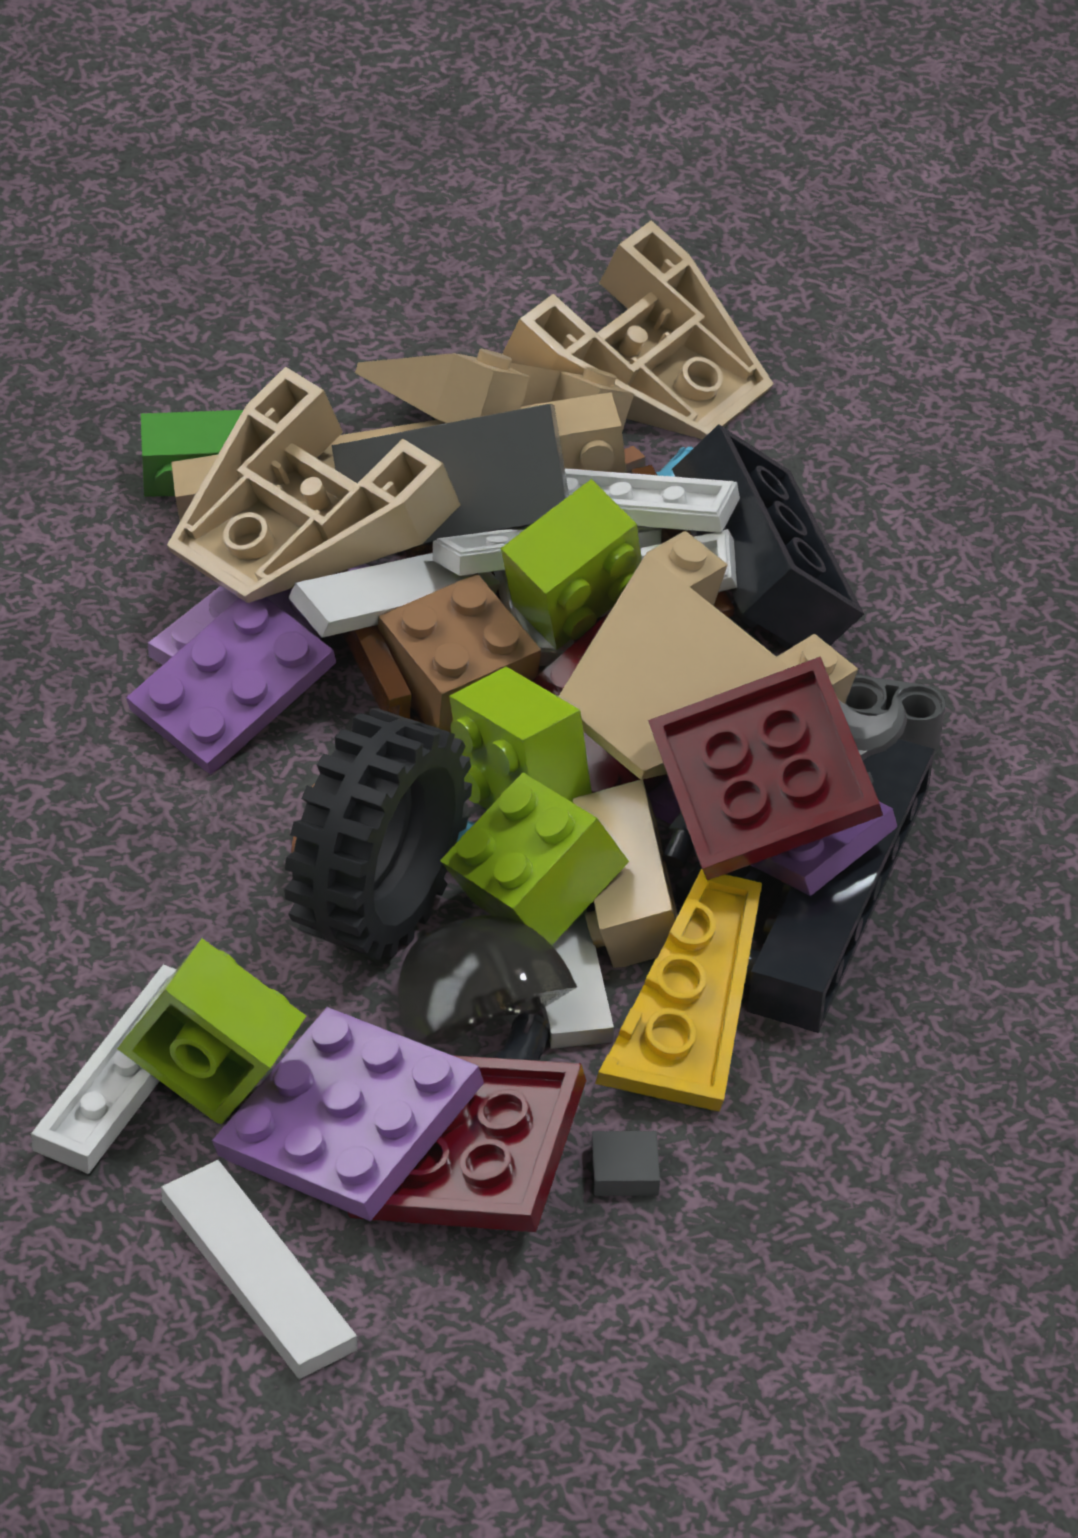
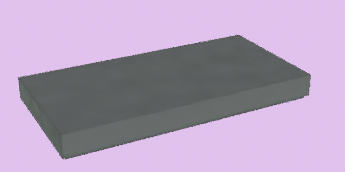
[331,403,569,548]

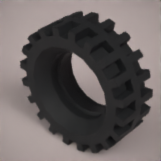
[284,708,472,959]

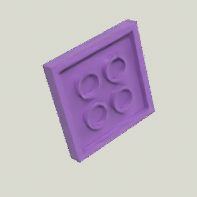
[212,1007,484,1221]

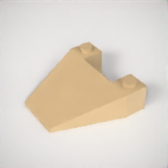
[502,220,774,439]
[355,349,634,431]
[167,367,461,603]
[558,531,858,780]

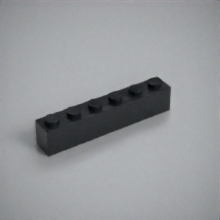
[744,739,934,1033]

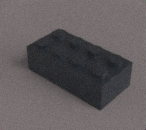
[672,424,864,649]

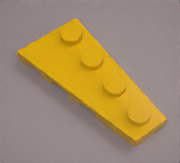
[595,869,762,1112]

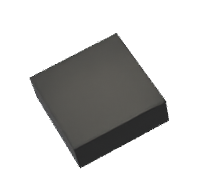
[591,1131,660,1196]

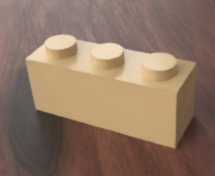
[573,779,678,968]

